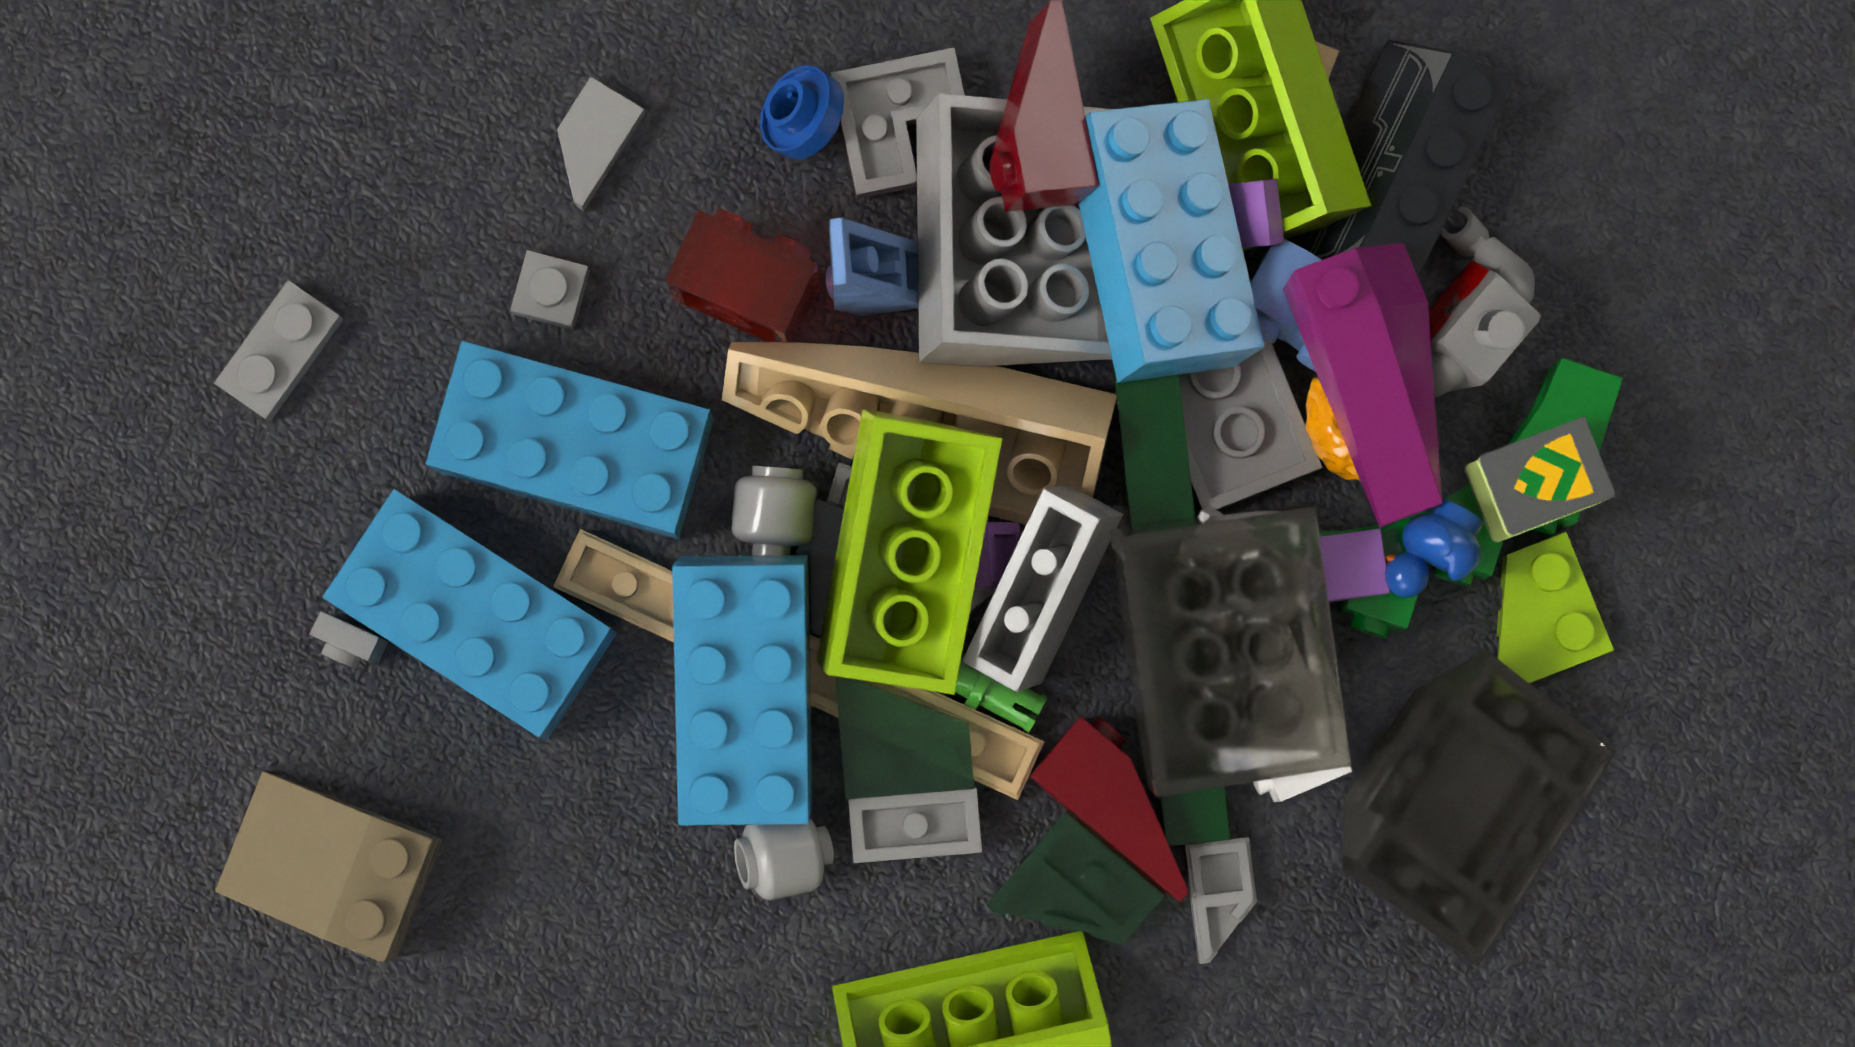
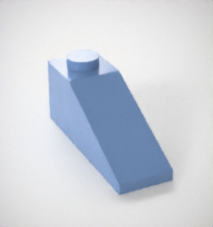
[826,218,918,317]

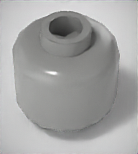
[731,466,818,556]
[734,818,834,900]

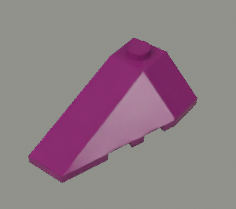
[1282,243,1442,528]

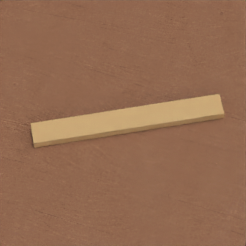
[553,529,1044,800]

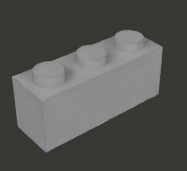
[962,485,1123,692]

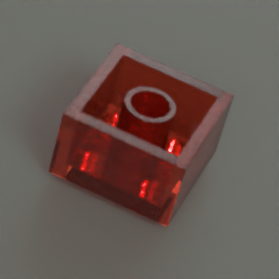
[666,209,820,343]

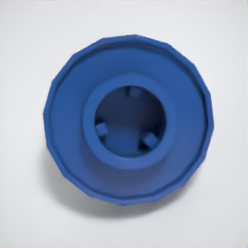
[760,65,844,160]

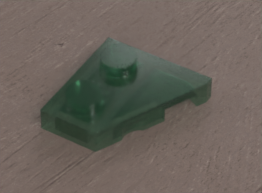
[835,676,975,799]
[986,809,1165,945]

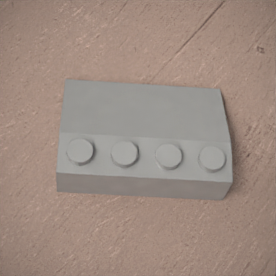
[916,93,1114,366]

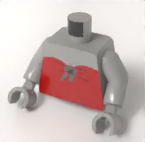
[1429,207,1541,398]

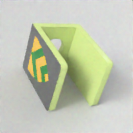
[1464,416,1616,542]

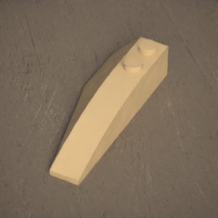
[722,342,1117,525]

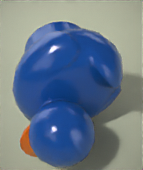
[1384,499,1483,598]

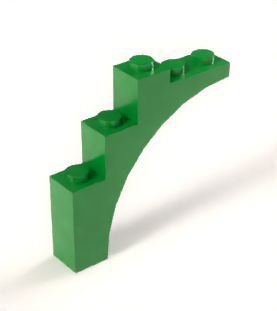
[1236,358,1623,639]

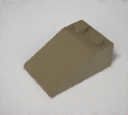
[215,771,443,963]

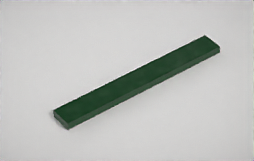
[1112,360,1230,846]

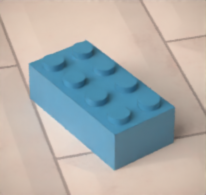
[1079,99,1265,383]
[425,341,714,540]
[322,489,617,740]
[672,555,813,825]

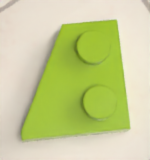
[1492,532,1614,695]

